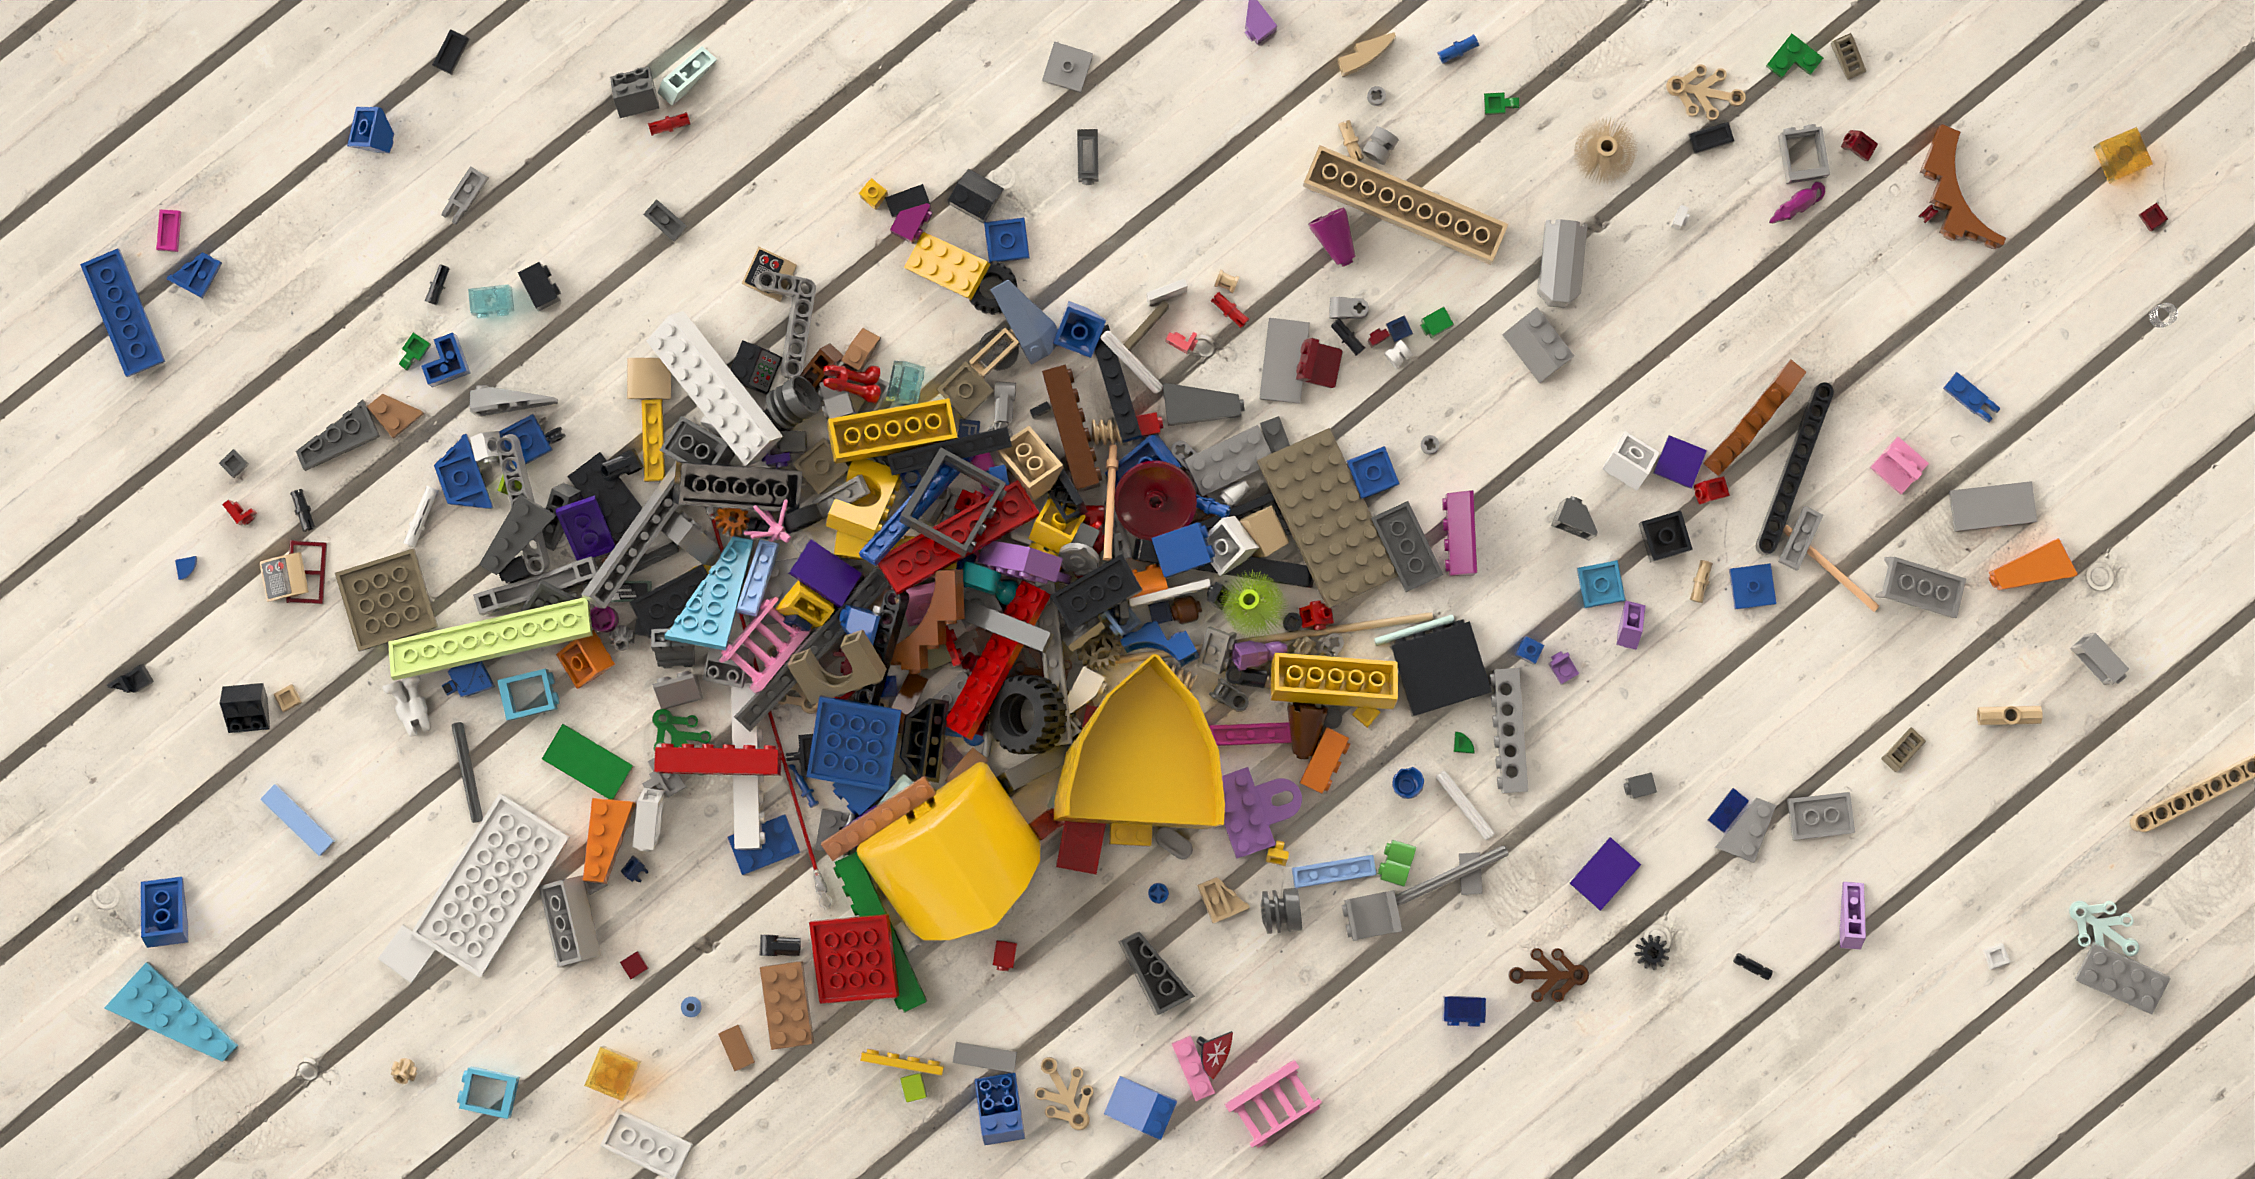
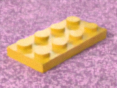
[904,232,991,300]

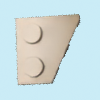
[1197,877,1250,923]

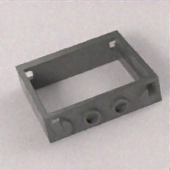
[899,448,1007,557]

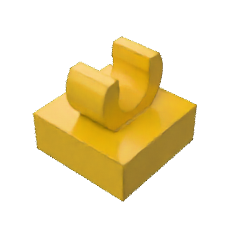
[1265,841,1289,866]

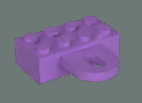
[977,541,1072,585]
[1222,767,1302,859]

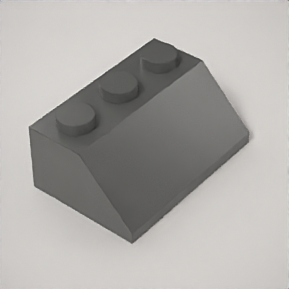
[1551,496,1598,541]

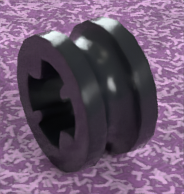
[545,427,566,444]

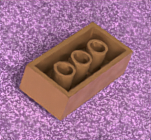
[760,961,814,1050]

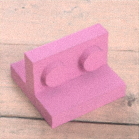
[1870,437,1929,495]
[905,582,935,627]

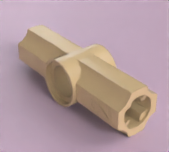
[1977,706,2043,725]

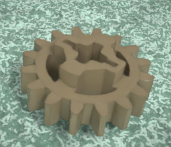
[1076,630,1121,672]

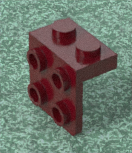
[1296,338,1343,388]

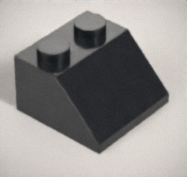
[948,169,1004,224]

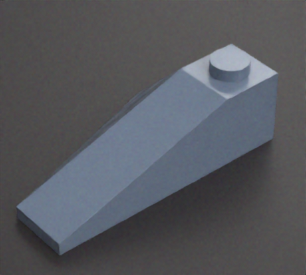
[990,280,1058,365]

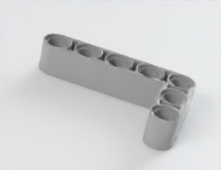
[754,271,816,379]

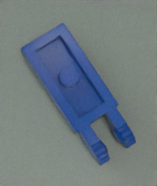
[1943,372,2000,423]

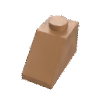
[841,328,881,372]

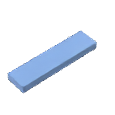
[736,540,780,617]
[260,784,334,856]
[1292,855,1376,888]

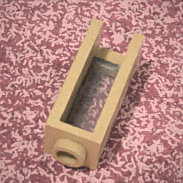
[969,328,1019,379]

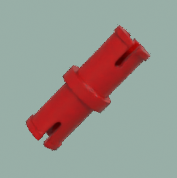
[648,112,691,136]
[1211,292,1249,329]

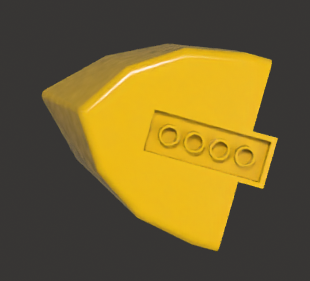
[1054,654,1225,847]
[857,762,1040,940]

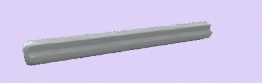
[1395,846,1509,906]

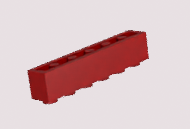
[654,743,782,776]

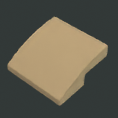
[627,358,671,400]

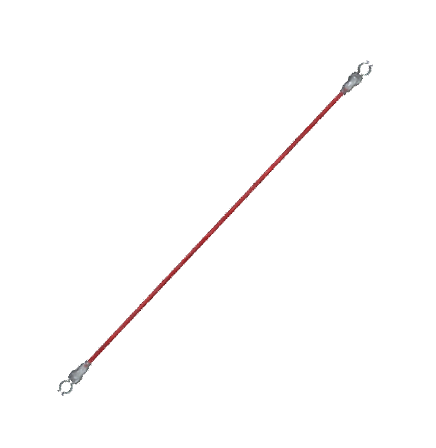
[704,506,832,910]

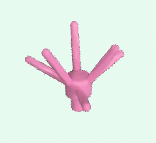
[744,499,791,543]

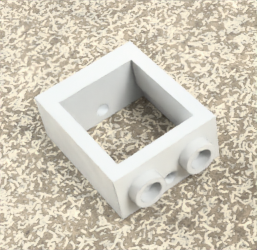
[633,788,665,851]

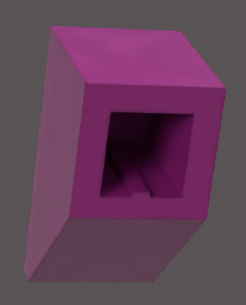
[890,203,933,244]

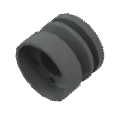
[766,375,821,430]
[1260,888,1302,934]

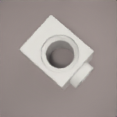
[470,431,500,464]

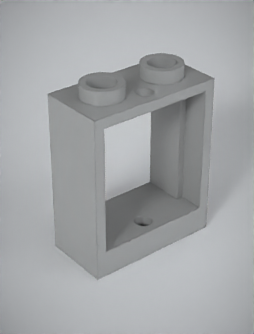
[1778,124,1830,184]
[2070,633,2129,685]

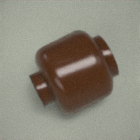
[1170,595,1202,625]

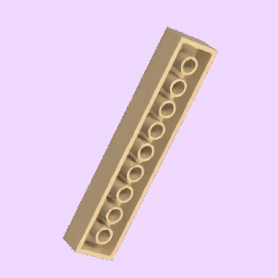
[1303,145,1508,265]

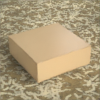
[273,684,302,712]

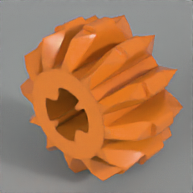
[714,508,750,537]

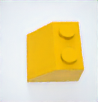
[1028,498,1086,554]

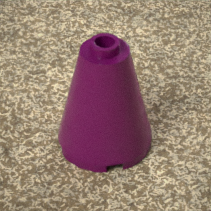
[1308,207,1356,267]

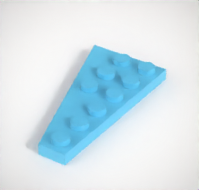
[664,536,753,651]
[104,962,238,1062]

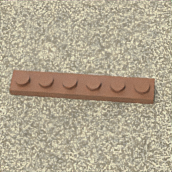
[821,776,936,861]

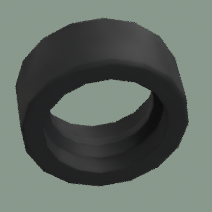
[783,504,823,534]

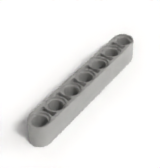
[496,434,550,575]

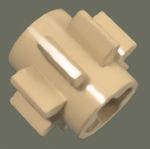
[391,1058,417,1084]

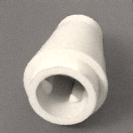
[1219,480,1250,507]
[893,921,921,953]

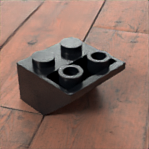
[219,683,270,733]

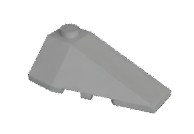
[470,385,558,417]

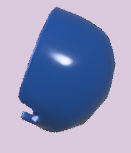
[1392,767,1424,799]

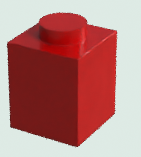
[1136,412,1164,438]
[993,940,1017,972]

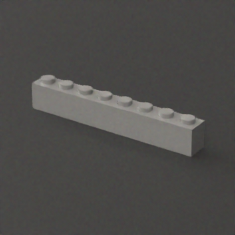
[581,463,678,609]

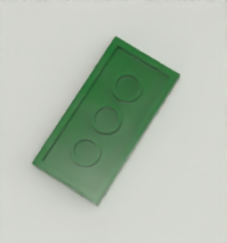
[541,724,634,800]

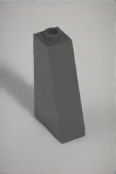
[1163,383,1245,426]
[996,744,1072,794]

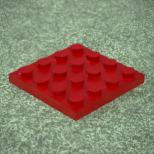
[809,914,899,1004]

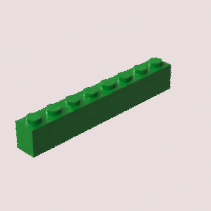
[833,852,927,1013]

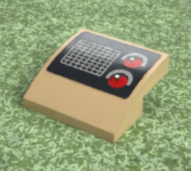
[742,246,797,302]
[260,552,309,602]

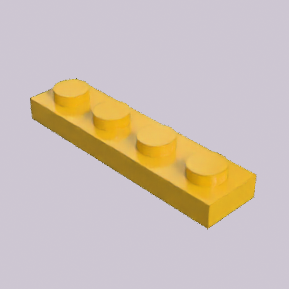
[860,1049,944,1075]

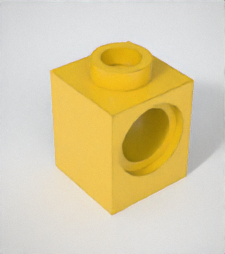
[858,178,889,210]

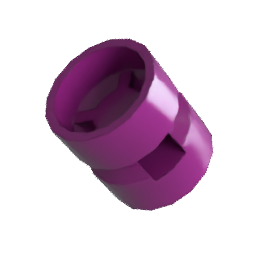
[590,606,619,633]

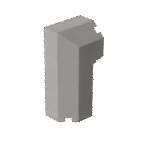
[1537,219,1587,308]

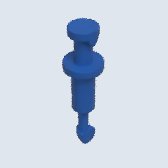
[789,764,819,808]

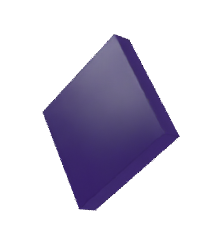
[1653,435,1707,489]

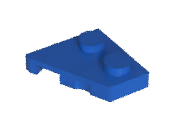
[167,252,222,299]

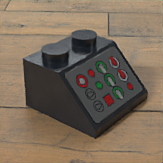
[731,340,782,395]

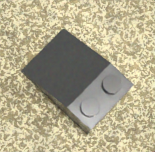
[660,416,735,465]

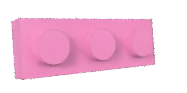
[1172,1035,1215,1101]

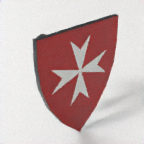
[1196,1031,1233,1080]

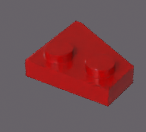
[945,626,964,668]

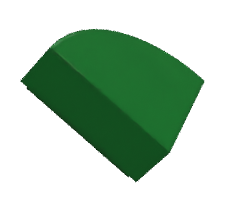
[1453,731,1475,754]

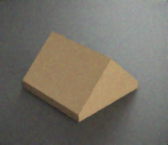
[1239,506,1289,558]

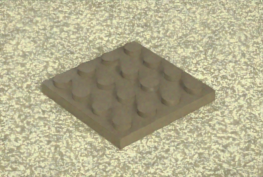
[335,548,438,652]

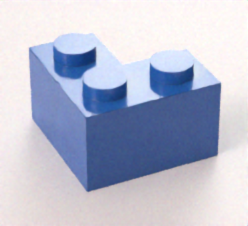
[421,332,471,388]

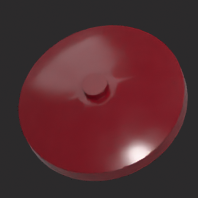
[1114,461,1197,541]

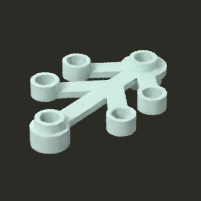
[2069,901,2139,956]

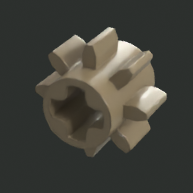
[1293,635,1318,656]

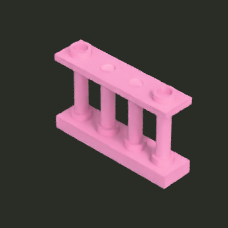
[719,597,811,693]
[1225,1060,1322,1148]

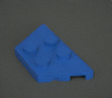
[434,434,494,509]

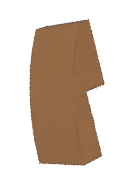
[945,747,988,783]

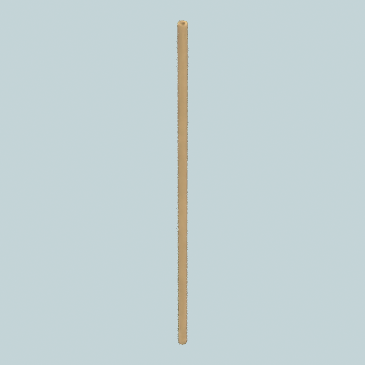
[1087,612,1433,668]

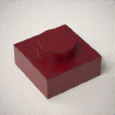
[1367,328,1390,348]

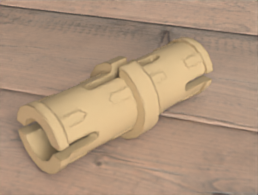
[1338,120,1364,161]
[1690,560,1713,603]

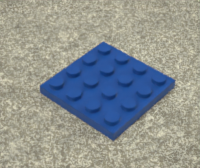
[806,696,902,792]

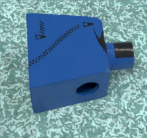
[442,661,495,698]

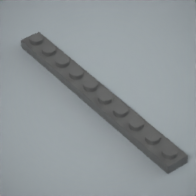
[734,567,890,732]

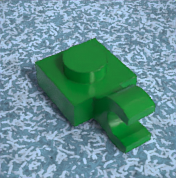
[1484,92,1520,115]
[399,332,431,371]

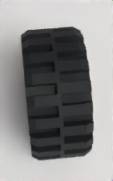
[988,675,1067,755]

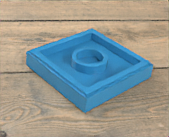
[1577,560,1626,608]

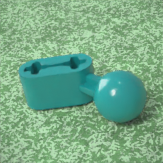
[962,562,1019,605]

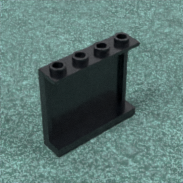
[1390,619,1492,717]

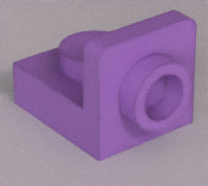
[1548,651,1579,684]

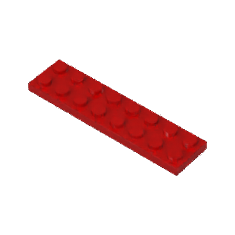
[878,480,1040,595]
[946,580,1051,740]
[1056,705,1106,875]

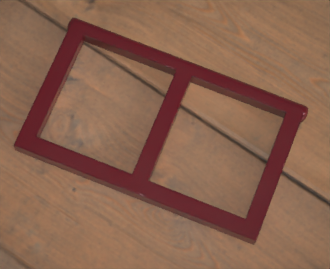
[286,540,327,604]

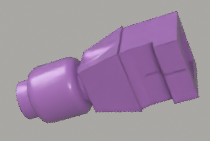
[1231,640,1288,671]

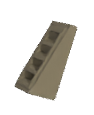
[1831,33,1866,80]
[1881,727,1926,772]

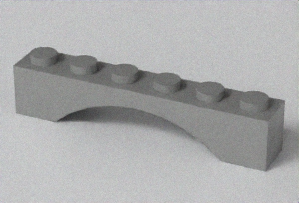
[473,557,598,616]

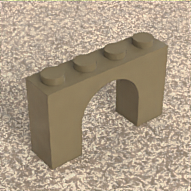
[787,629,887,705]

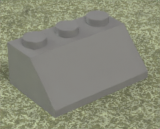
[1502,307,1574,383]

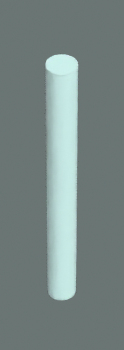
[1374,614,1455,646]

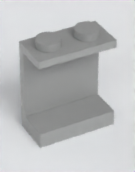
[1342,890,1402,941]

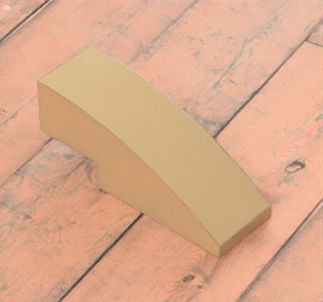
[1338,32,1396,77]

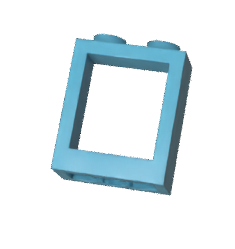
[497,668,560,721]
[457,1066,520,1119]

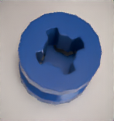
[1148,883,1169,904]

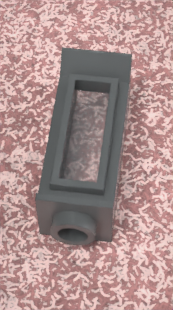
[1077,129,1099,185]

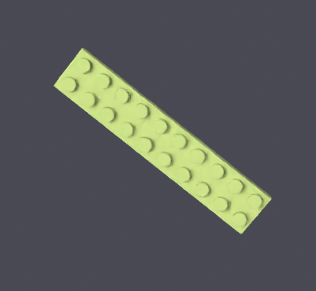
[388,597,593,681]

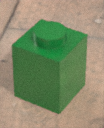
[1420,307,1454,338]

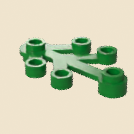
[652,709,711,776]

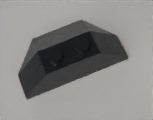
[900,698,949,783]

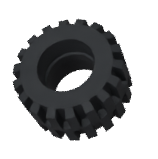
[969,261,1017,315]

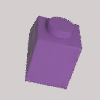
[1244,0,1277,45]
[1616,601,1645,650]

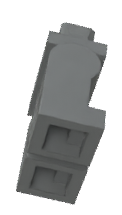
[651,628,695,669]

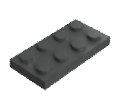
[1371,501,1443,592]

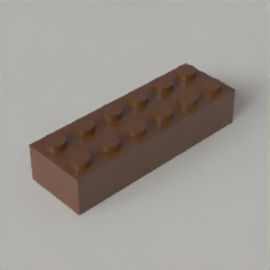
[1042,364,1103,493]

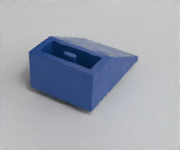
[975,1073,1025,1146]

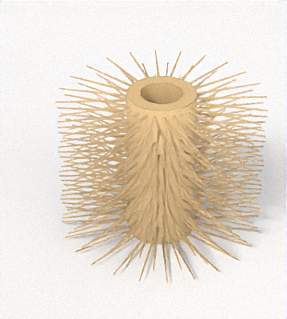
[1573,118,1638,185]

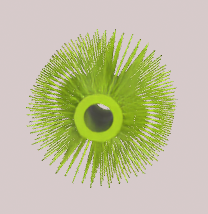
[1220,570,1289,641]

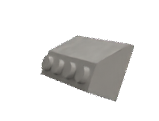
[539,875,601,966]

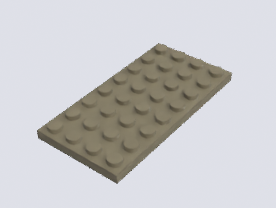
[1257,428,1398,609]

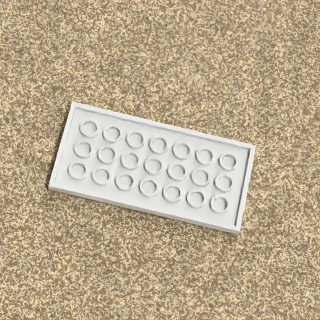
[410,793,570,978]

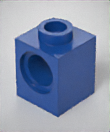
[1515,636,1545,665]

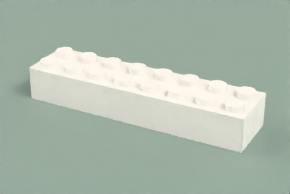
[646,311,783,466]

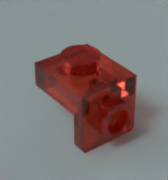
[1028,808,1064,841]

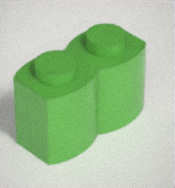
[1377,840,1416,887]

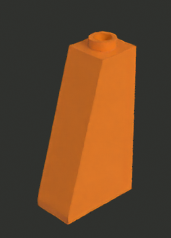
[1989,538,2078,590]

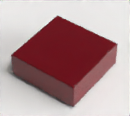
[2138,202,2168,231]
[620,951,649,980]

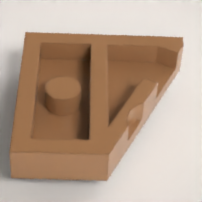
[367,394,424,438]

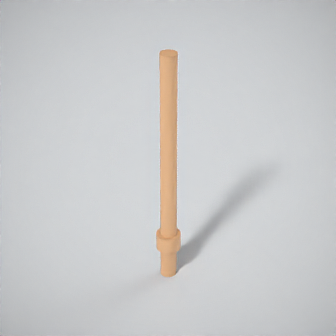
[1103,445,1119,561]
[1783,524,1879,612]

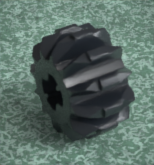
[1634,935,1670,970]

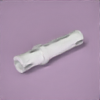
[403,486,438,547]

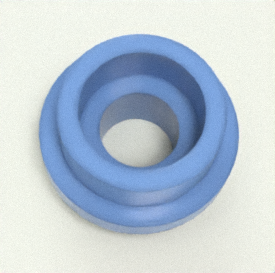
[681,997,702,1017]

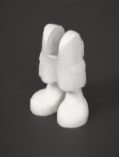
[383,675,430,737]

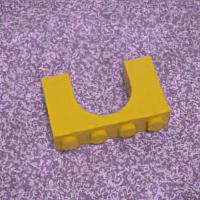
[826,459,903,542]

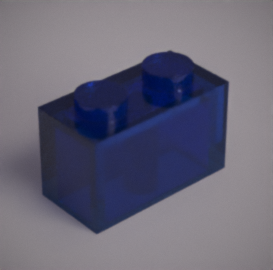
[1442,996,1486,1027]

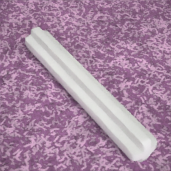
[1101,331,1163,394]
[1436,771,1494,840]

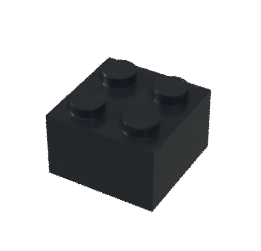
[1638,510,1693,563]

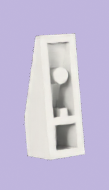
[1068,666,1107,715]

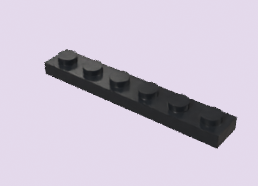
[1095,324,1142,443]
[887,426,1012,475]

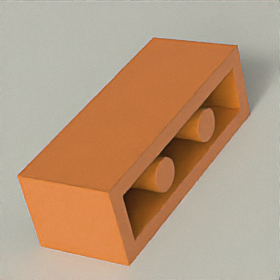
[1299,727,1350,794]

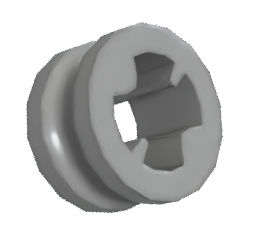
[1367,86,1386,106]
[1421,435,1439,454]

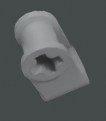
[1329,297,1369,319]

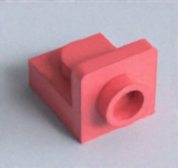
[1165,332,1198,354]

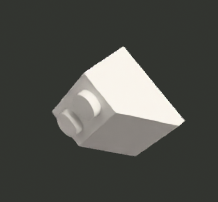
[1602,431,1659,490]
[1206,516,1259,576]

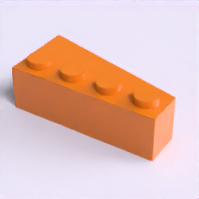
[583,798,636,884]

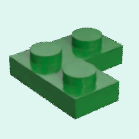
[1766,33,1824,79]

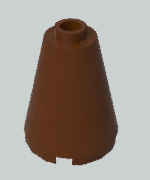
[1287,702,1328,759]

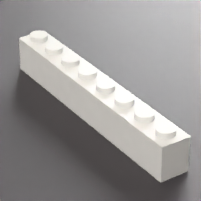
[731,683,765,850]

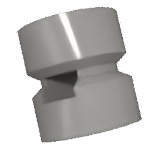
[1362,126,1399,165]

